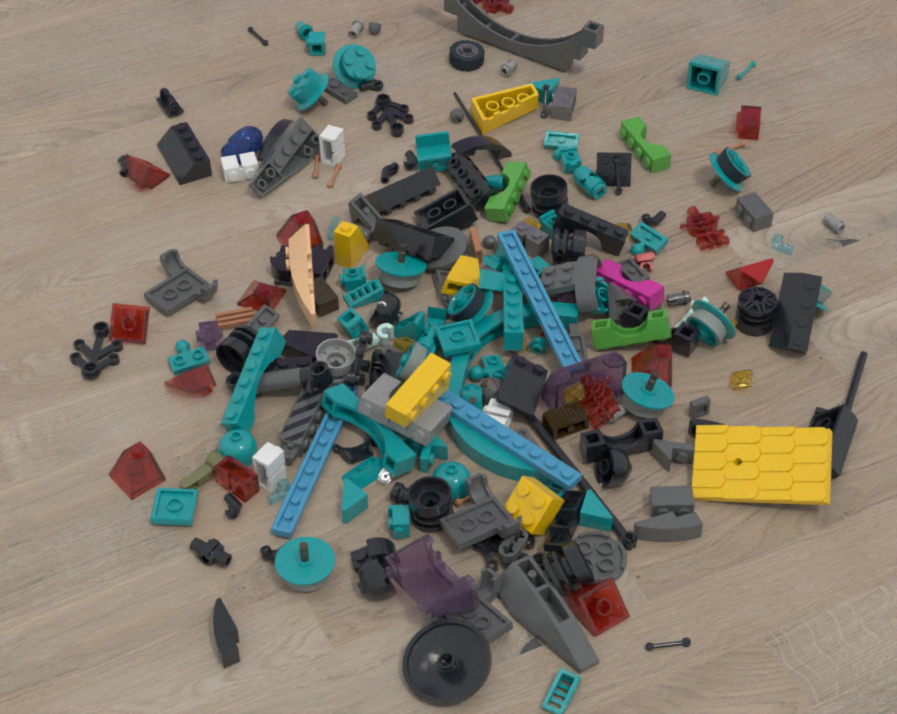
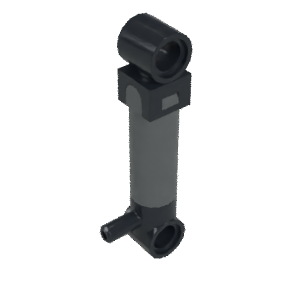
[225,361,333,397]

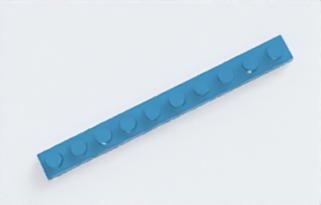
[497,229,583,374]
[271,383,359,538]
[437,390,582,491]

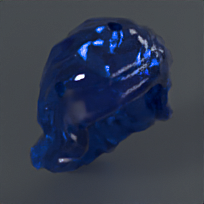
[220,125,263,164]

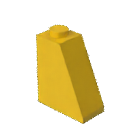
[334,221,369,268]
[441,255,480,296]

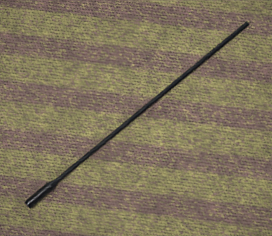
[453,92,531,213]

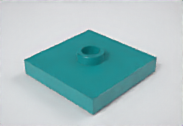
[435,319,482,357]
[150,488,199,526]

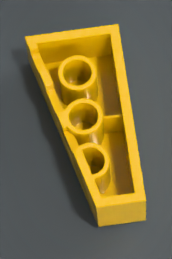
[470,83,539,135]
[385,353,452,428]

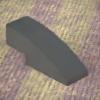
[633,511,703,542]

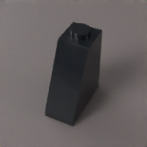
[281,330,338,363]

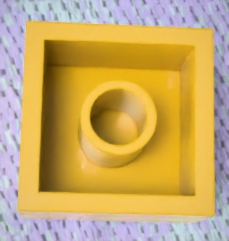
[504,476,565,535]

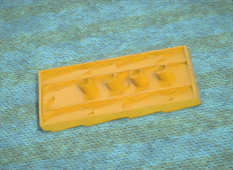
[692,425,832,505]

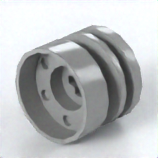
[316,338,356,389]

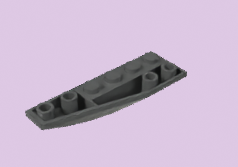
[248,117,320,198]
[498,555,599,672]

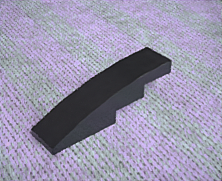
[543,490,587,553]

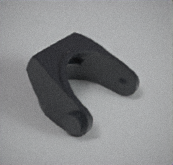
[333,433,374,464]

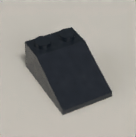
[414,186,479,230]
[496,354,548,419]

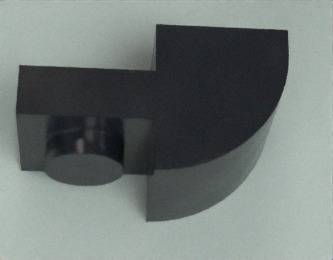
[270,245,291,282]
[350,537,399,574]

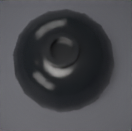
[369,289,403,327]
[594,446,632,488]
[357,555,397,600]

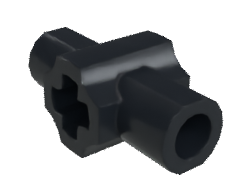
[190,537,232,567]

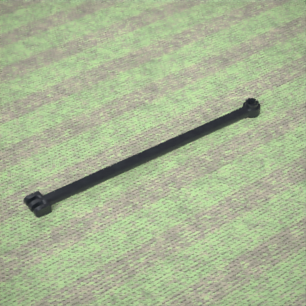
[522,414,637,551]

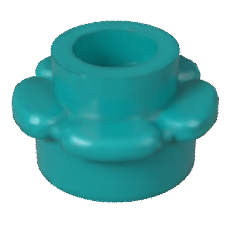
[529,337,547,354]

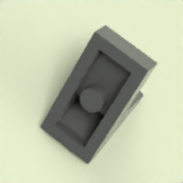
[348,192,383,230]
[608,284,637,324]
[652,439,694,472]

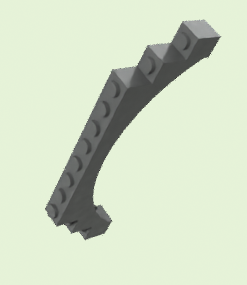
[444,0,604,71]

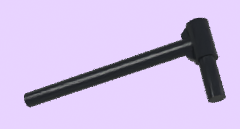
[814,351,868,416]

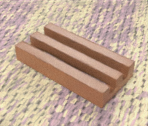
[469,227,482,264]
[215,307,254,331]

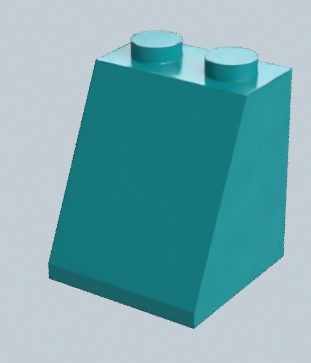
[686,54,730,96]

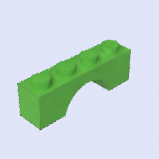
[619,116,671,173]
[484,161,531,222]
[591,309,672,350]

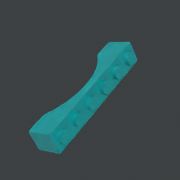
[502,264,524,351]
[220,327,286,432]
[321,383,417,478]

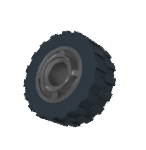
[449,40,485,71]

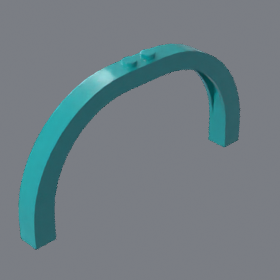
[447,302,579,485]

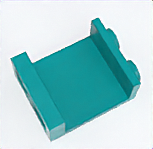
[415,131,452,172]

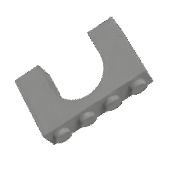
[357,373,453,447]

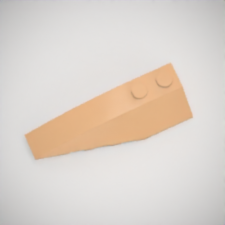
[285,224,316,328]

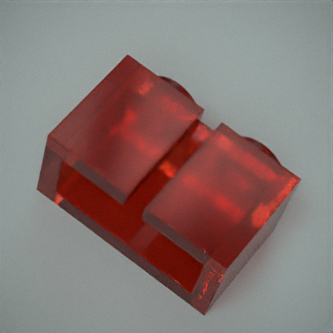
[735,105,761,141]
[214,455,260,503]

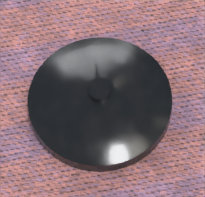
[403,619,492,706]

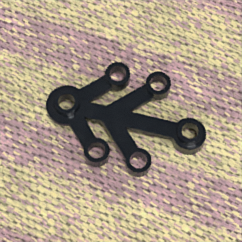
[367,94,414,137]
[70,321,123,379]
[347,330,373,389]
[472,534,546,572]

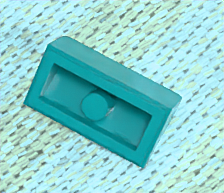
[341,456,383,489]

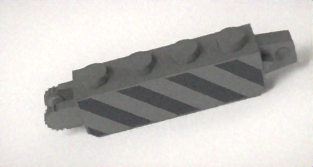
[279,385,327,464]

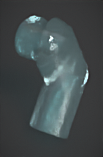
[326,215,341,241]
[771,233,794,254]
[267,479,291,505]

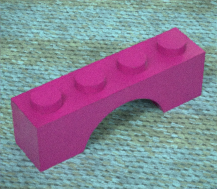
[596,259,665,311]

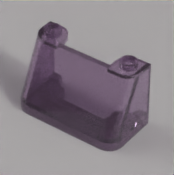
[541,352,627,410]
[384,534,479,617]

